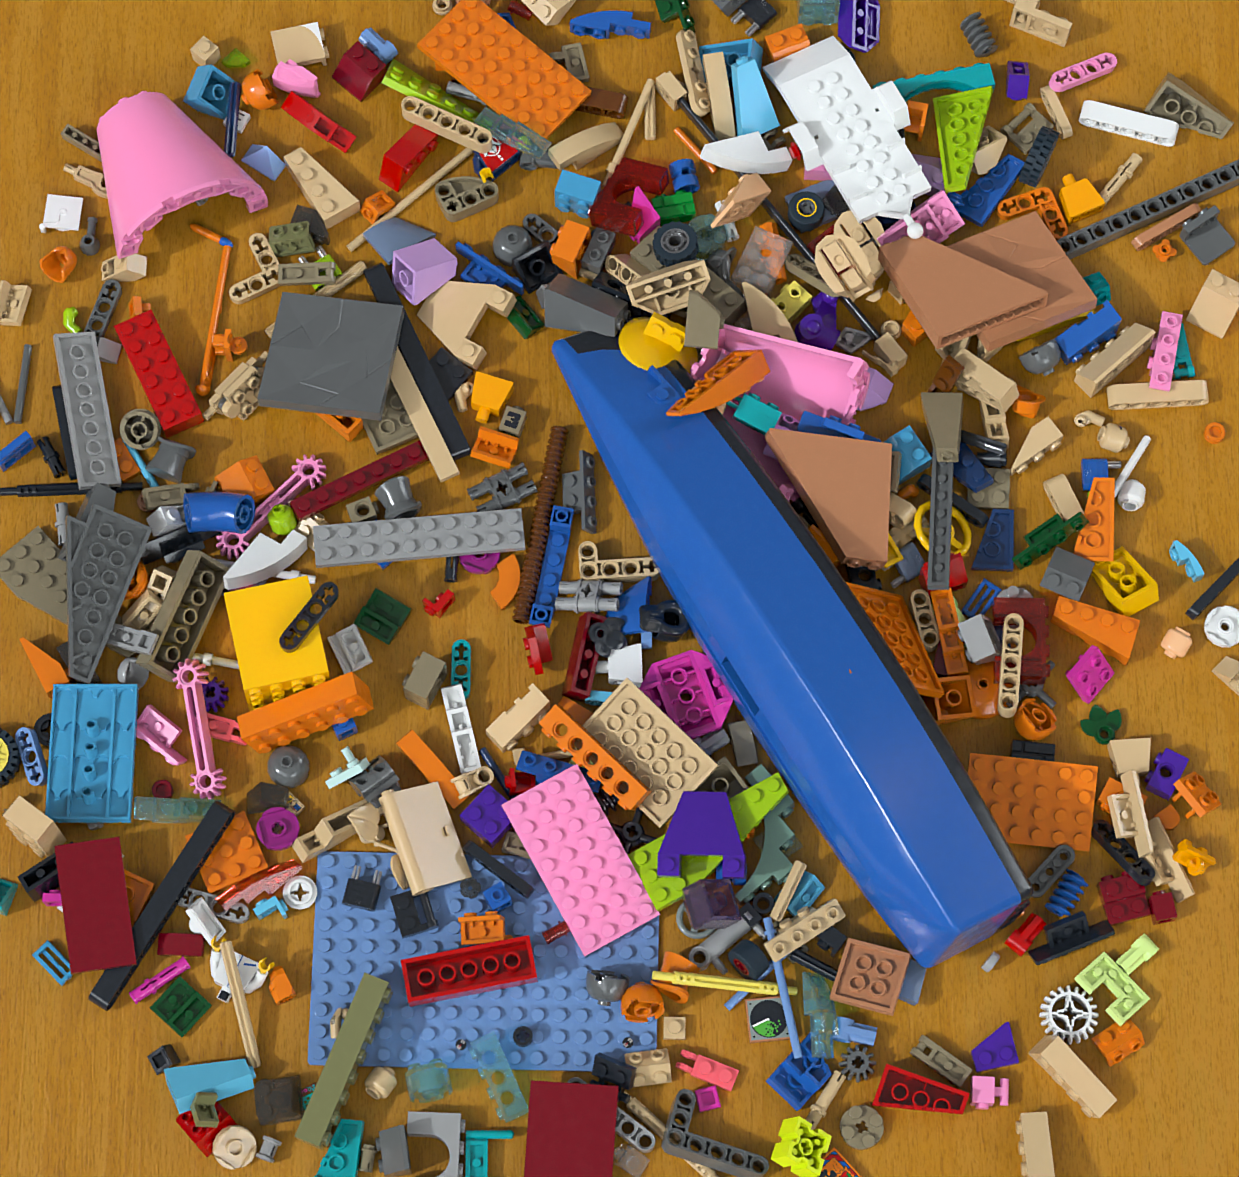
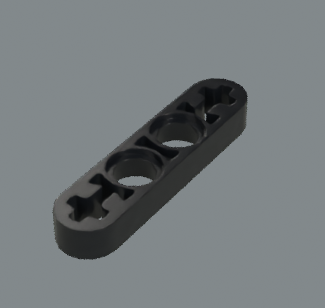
[916,474,989,528]
[1185,558,1239,621]
[279,582,339,653]
[1091,820,1155,886]
[462,840,535,899]

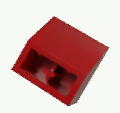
[918,553,968,601]

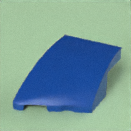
[606,576,652,635]
[766,1031,832,1111]

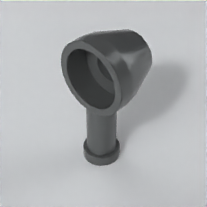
[80,217,100,256]

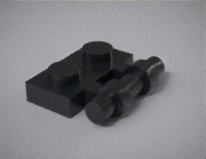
[589,1052,637,1103]

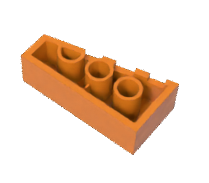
[1050,596,1140,666]

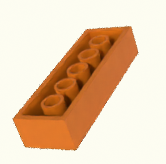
[237,671,374,754]

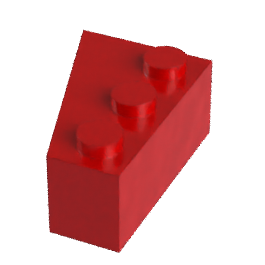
[379,124,439,192]

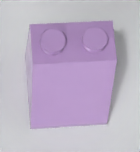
[392,238,457,305]

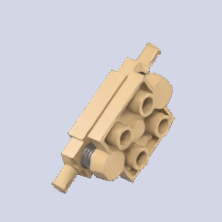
[202,351,268,421]

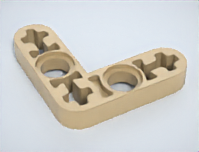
[229,233,280,304]

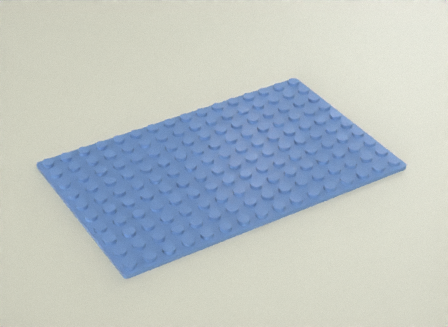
[308,851,659,1072]

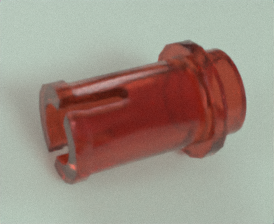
[507,0,533,21]
[541,921,570,944]

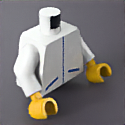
[210,935,275,1003]

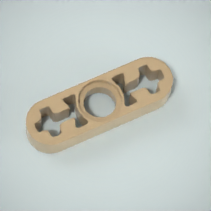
[1040,85,1073,139]

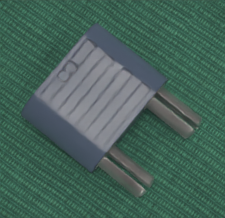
[882,542,925,588]

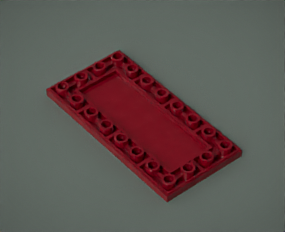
[524,1080,619,1177]

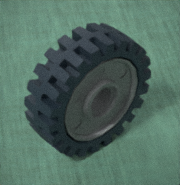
[1019,126,1060,188]

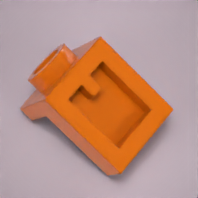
[360,190,395,224]

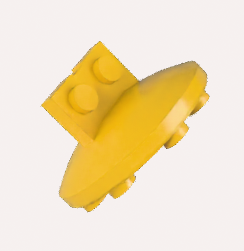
[619,312,698,374]

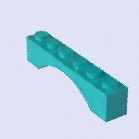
[872,63,995,111]

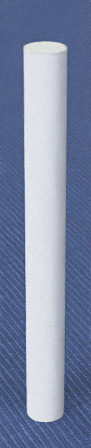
[1115,435,1151,497]

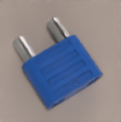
[1081,459,1121,491]

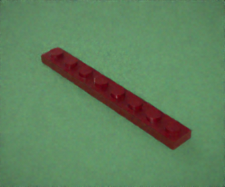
[290,440,429,522]

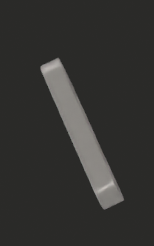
[177,888,250,924]

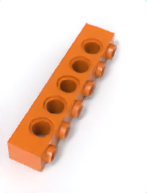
[539,704,652,811]

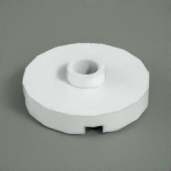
[1204,606,1239,647]

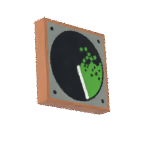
[745,996,790,1044]

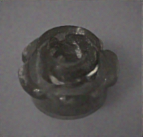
[460,878,481,899]

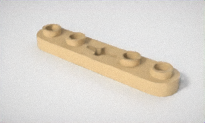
[676,29,711,117]

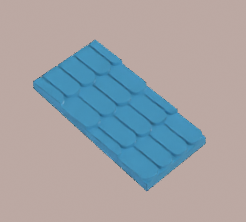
[45,684,139,823]

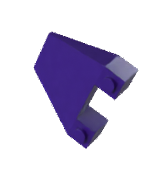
[657,791,746,879]

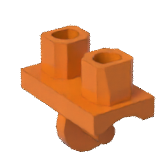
[213,329,248,361]

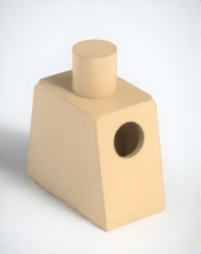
[1107,738,1151,787]

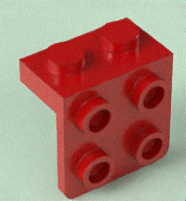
[176,1101,237,1157]

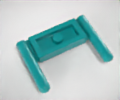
[465,1130,514,1177]

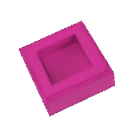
[694,1085,721,1113]

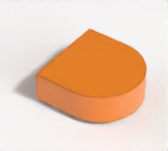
[1153,804,1180,830]

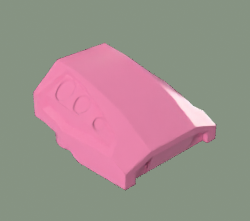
[272,59,321,98]

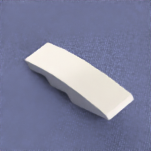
[441,683,481,773]

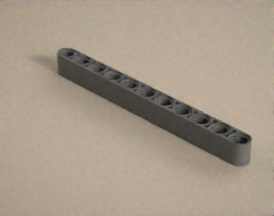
[1057,159,1239,260]

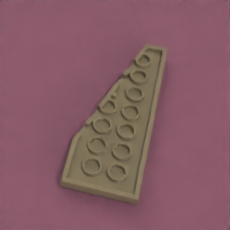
[0,526,138,658]

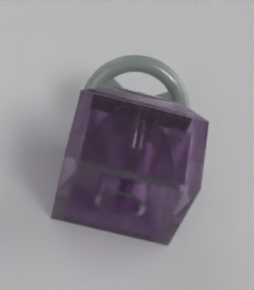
[676,879,742,939]

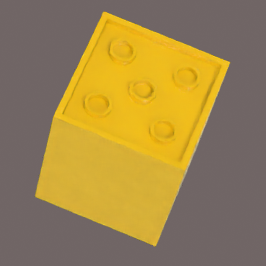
[224,575,330,711]

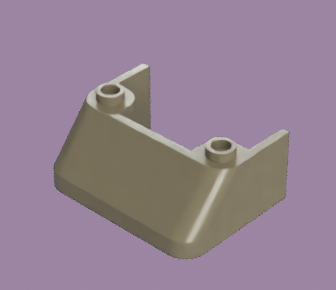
[684,290,725,363]

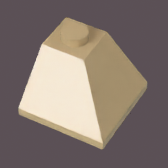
[971,126,1007,175]

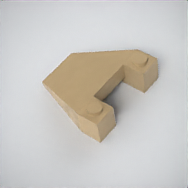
[417,281,517,371]

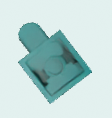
[726,392,782,435]

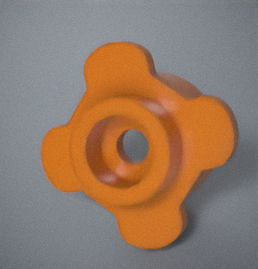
[1152,239,1177,262]

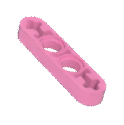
[1049,53,1117,92]

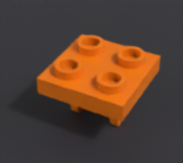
[1172,771,1222,819]

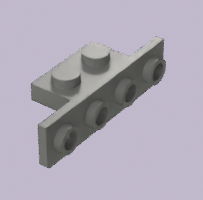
[562,450,597,534]

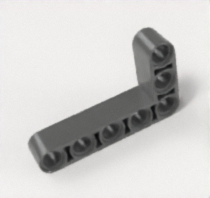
[661,1089,769,1177]

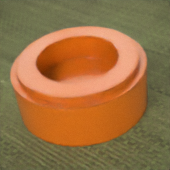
[1204,422,1225,444]

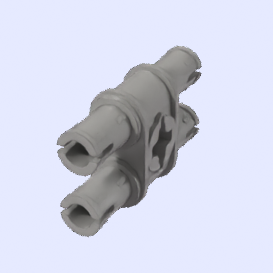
[555,579,623,614]

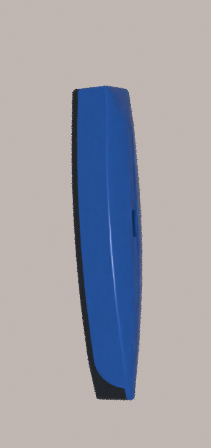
[551,316,1033,968]

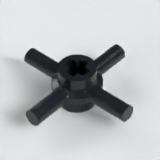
[609,807,657,855]

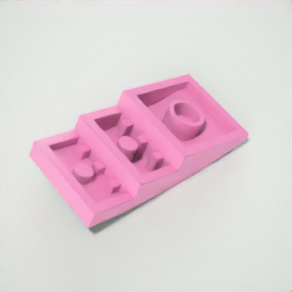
[877,189,965,246]

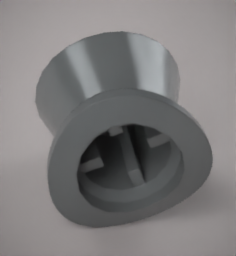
[145,436,196,484]
[375,476,422,520]

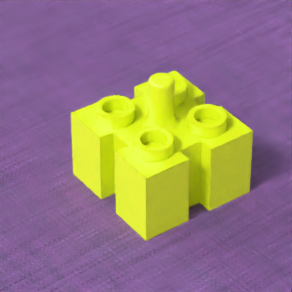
[771,1116,832,1177]

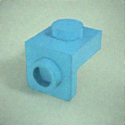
[253,896,289,920]

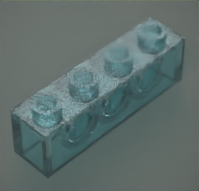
[468,1031,529,1123]

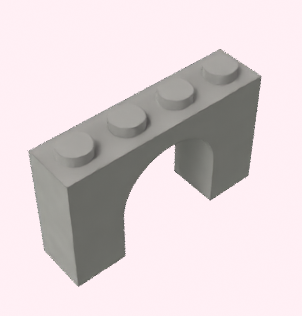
[407,1111,465,1177]

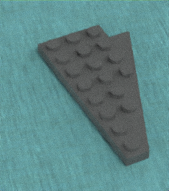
[65,503,152,684]

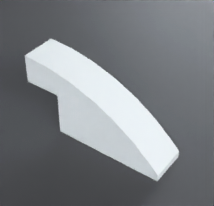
[700,131,792,174]
[223,530,308,590]

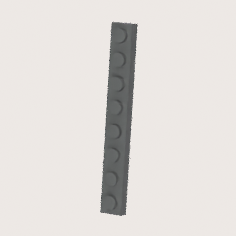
[927,448,954,590]

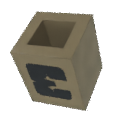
[499,406,527,439]

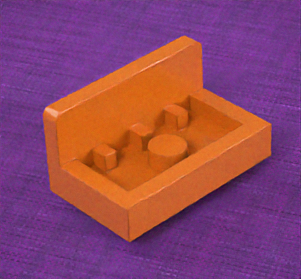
[470,426,519,469]
[458,911,505,945]
[1091,1018,1145,1067]

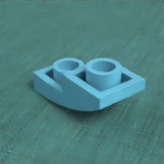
[1169,540,1205,582]

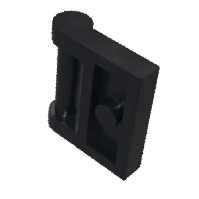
[390,890,439,939]

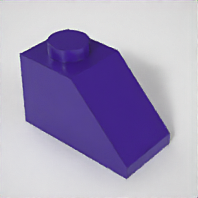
[1006,61,1030,100]

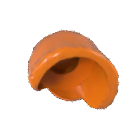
[39,246,77,283]

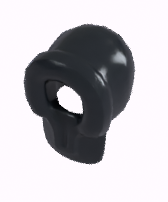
[639,600,690,642]

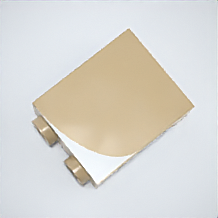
[271,22,329,66]

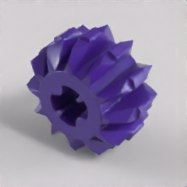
[202,677,229,713]

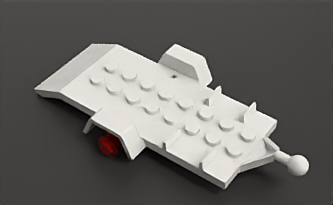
[763,36,931,239]

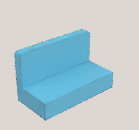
[774,871,825,917]

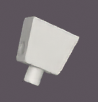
[596,644,643,688]

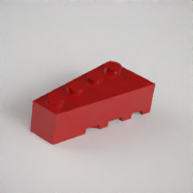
[872,1064,970,1115]

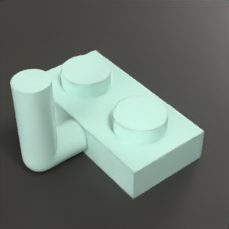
[325,746,370,789]

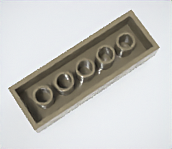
[630,225,747,325]
[135,550,230,682]

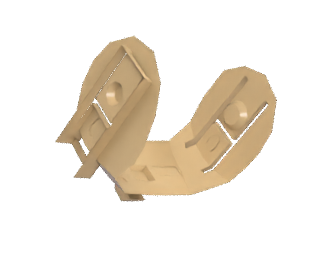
[815,210,884,302]

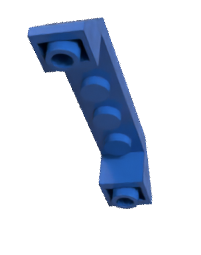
[529,505,574,628]

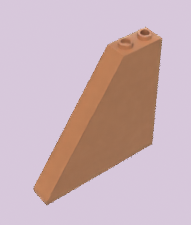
[878,236,1048,349]
[765,428,892,570]

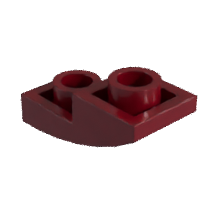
[157,933,205,957]

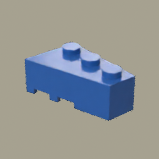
[1055,300,1122,365]

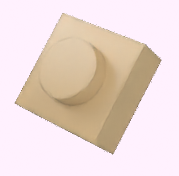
[663,1017,686,1040]

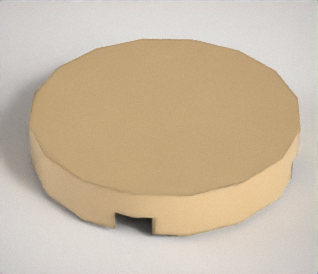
[213,1125,257,1170]

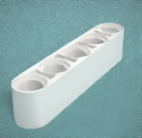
[1079,100,1179,147]

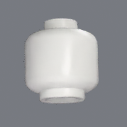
[1117,479,1146,511]

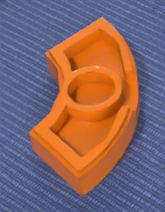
[490,554,520,610]

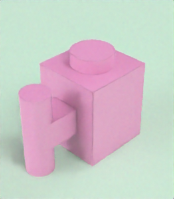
[970,1076,1009,1110]

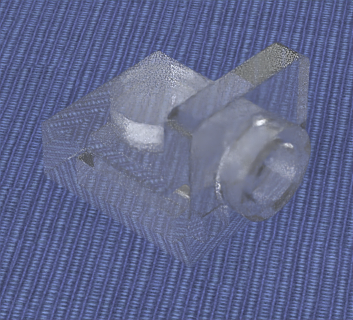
[614,1144,650,1177]

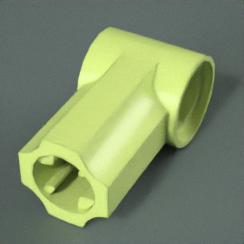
[1115,933,1159,976]

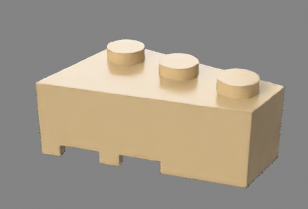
[954,347,1020,413]
[486,683,550,753]

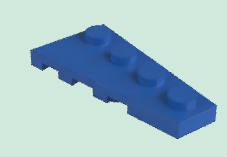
[957,154,1025,227]

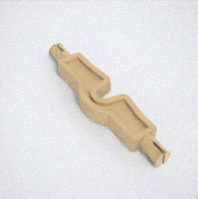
[63,163,108,199]

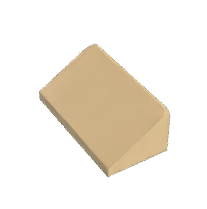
[122,588,163,631]

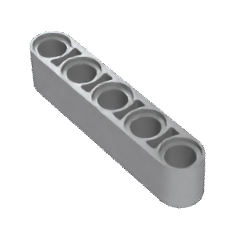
[567,1077,655,1153]

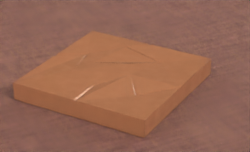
[946,211,1097,352]

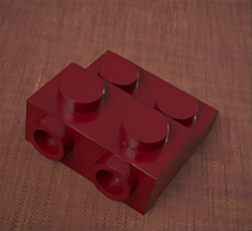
[1096,871,1151,926]

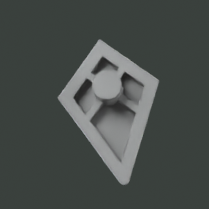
[835,327,873,355]

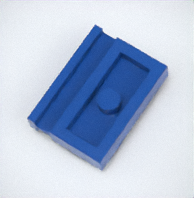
[0,431,36,472]

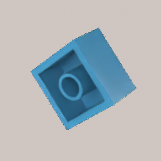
[555,169,601,219]

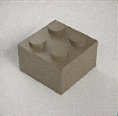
[402,651,448,710]

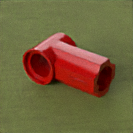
[1004,912,1046,957]

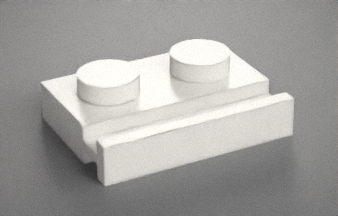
[327,624,373,674]

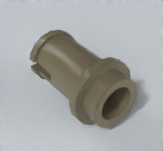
[358,1144,378,1173]

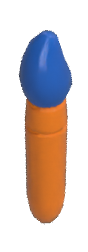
[189,223,233,247]

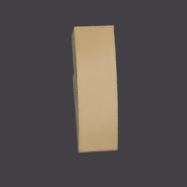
[979,400,1009,448]

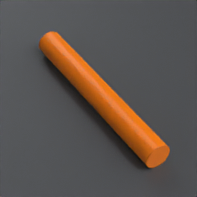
[673,126,719,174]

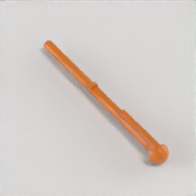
[195,245,231,396]

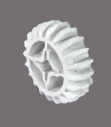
[1039,985,1099,1045]

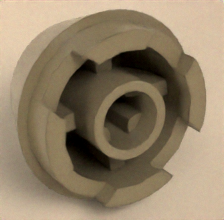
[120,409,161,450]

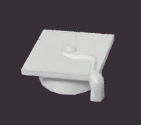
[39,194,83,233]

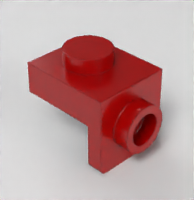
[505,768,535,795]

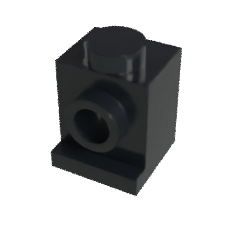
[815,926,847,958]

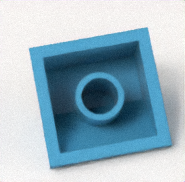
[183,64,236,120]

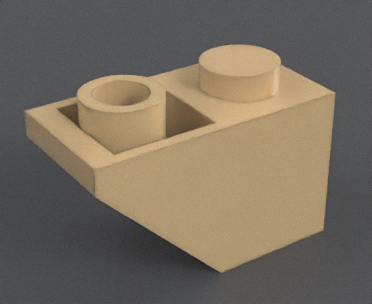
[101,254,147,282]

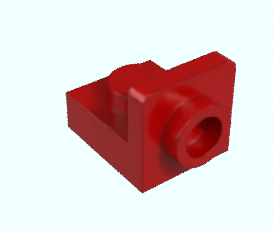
[422,589,456,619]

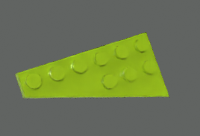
[382,58,496,134]

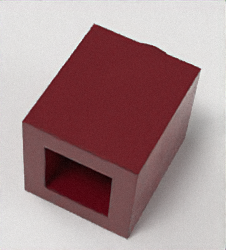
[1147,890,1177,925]

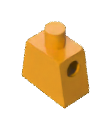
[1059,173,1105,225]
[471,371,514,424]

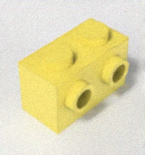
[771,280,812,324]

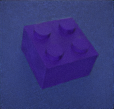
[460,784,513,849]

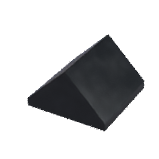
[512,240,564,294]

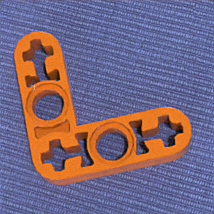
[996,187,1068,241]

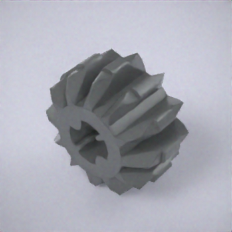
[839,1045,876,1083]

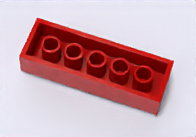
[114,309,204,438]
[401,935,538,1007]

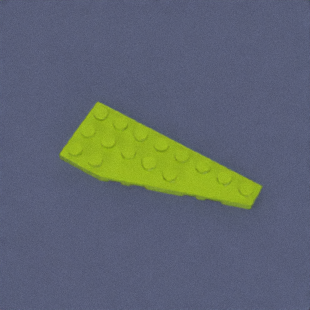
[628,772,789,911]

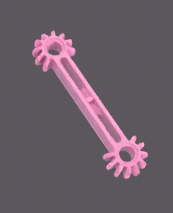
[216,454,327,560]
[172,658,227,799]

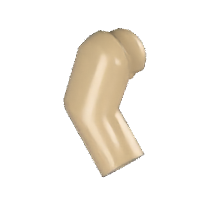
[1074,410,1105,427]

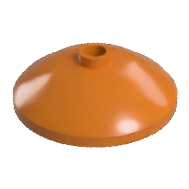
[959,660,1013,719]

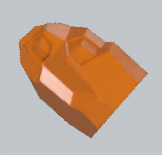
[269,966,297,1005]

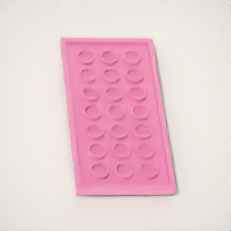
[501,764,660,957]

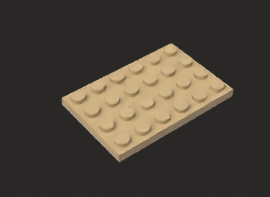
[574,678,720,828]

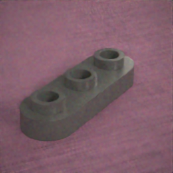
[1028,845,1075,898]

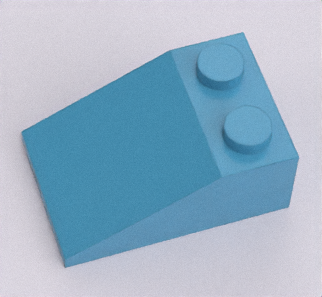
[699,38,763,87]
[883,425,932,485]

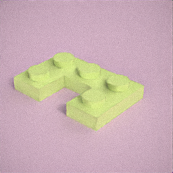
[1075,952,1150,1026]

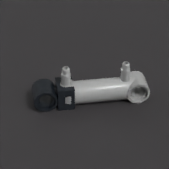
[688,892,774,975]

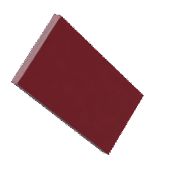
[55,837,137,975]

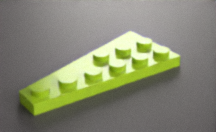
[933,86,993,193]

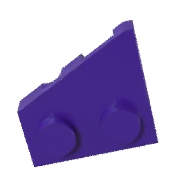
[971,1022,1019,1073]

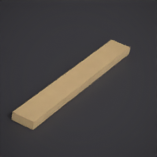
[390,346,460,482]

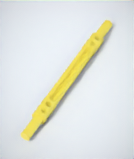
[652,971,798,996]

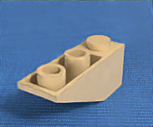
[1010,416,1063,476]

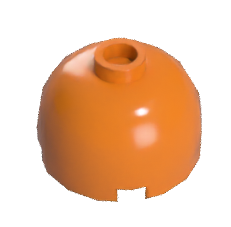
[241,69,279,110]
[1013,698,1057,741]
[621,982,665,1023]

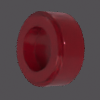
[152,780,174,802]

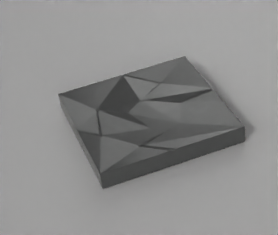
[257,292,405,421]

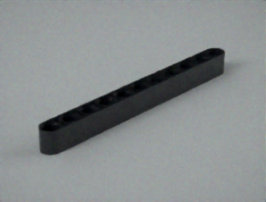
[363,262,471,461]
[88,800,236,1011]

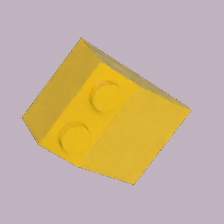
[1091,546,1159,617]

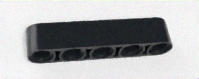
[52,385,77,481]

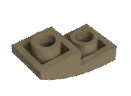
[727,720,758,767]

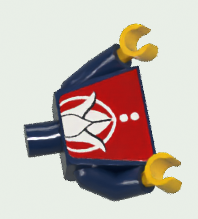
[472,133,532,183]

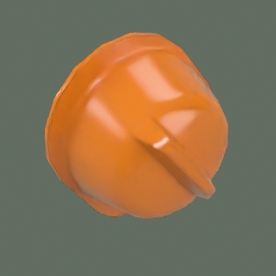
[1012,385,1046,418]

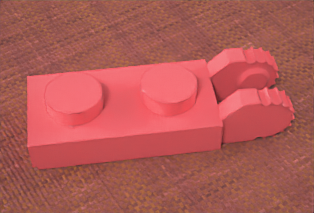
[189,713,247,746]
[675,1049,739,1092]

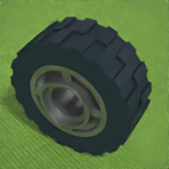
[652,222,699,267]

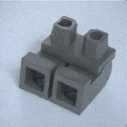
[347,755,401,808]

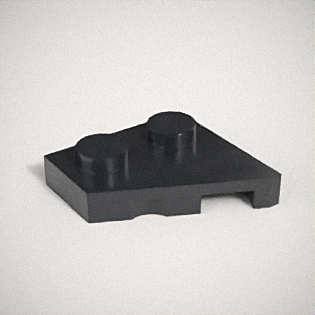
[429,347,473,402]

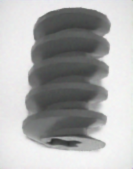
[960,12,998,58]

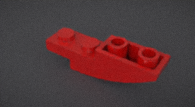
[281,91,357,153]

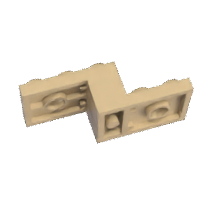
[1004,0,1072,47]

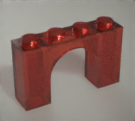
[588,157,669,237]
[992,597,1050,684]

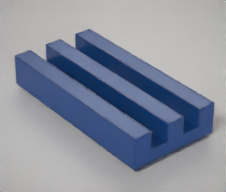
[961,578,1002,618]

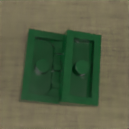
[353,588,412,645]
[149,976,212,1038]

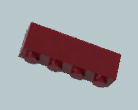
[562,611,607,701]

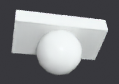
[185,897,226,945]

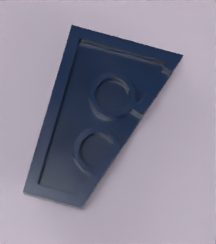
[929,442,994,493]
[971,509,1014,572]

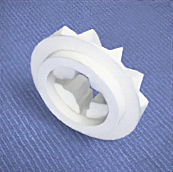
[283,875,318,910]

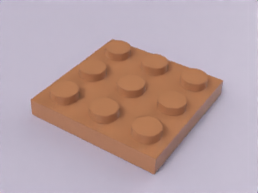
[830,938,911,1016]

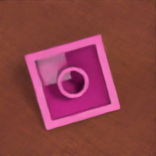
[627,186,660,244]

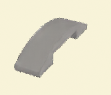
[106,623,159,655]

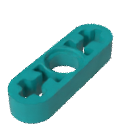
[451,639,471,700]

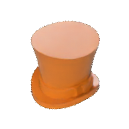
[649,951,701,1004]

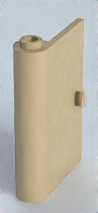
[379,781,472,896]

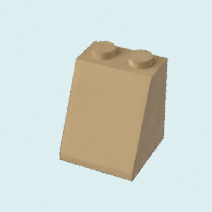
[1186,269,1239,339]

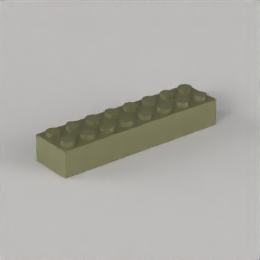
[294,972,393,1150]

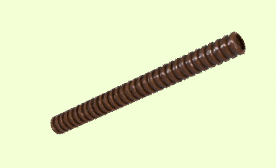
[512,426,569,624]

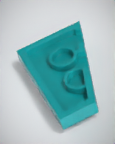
[314,1119,365,1177]

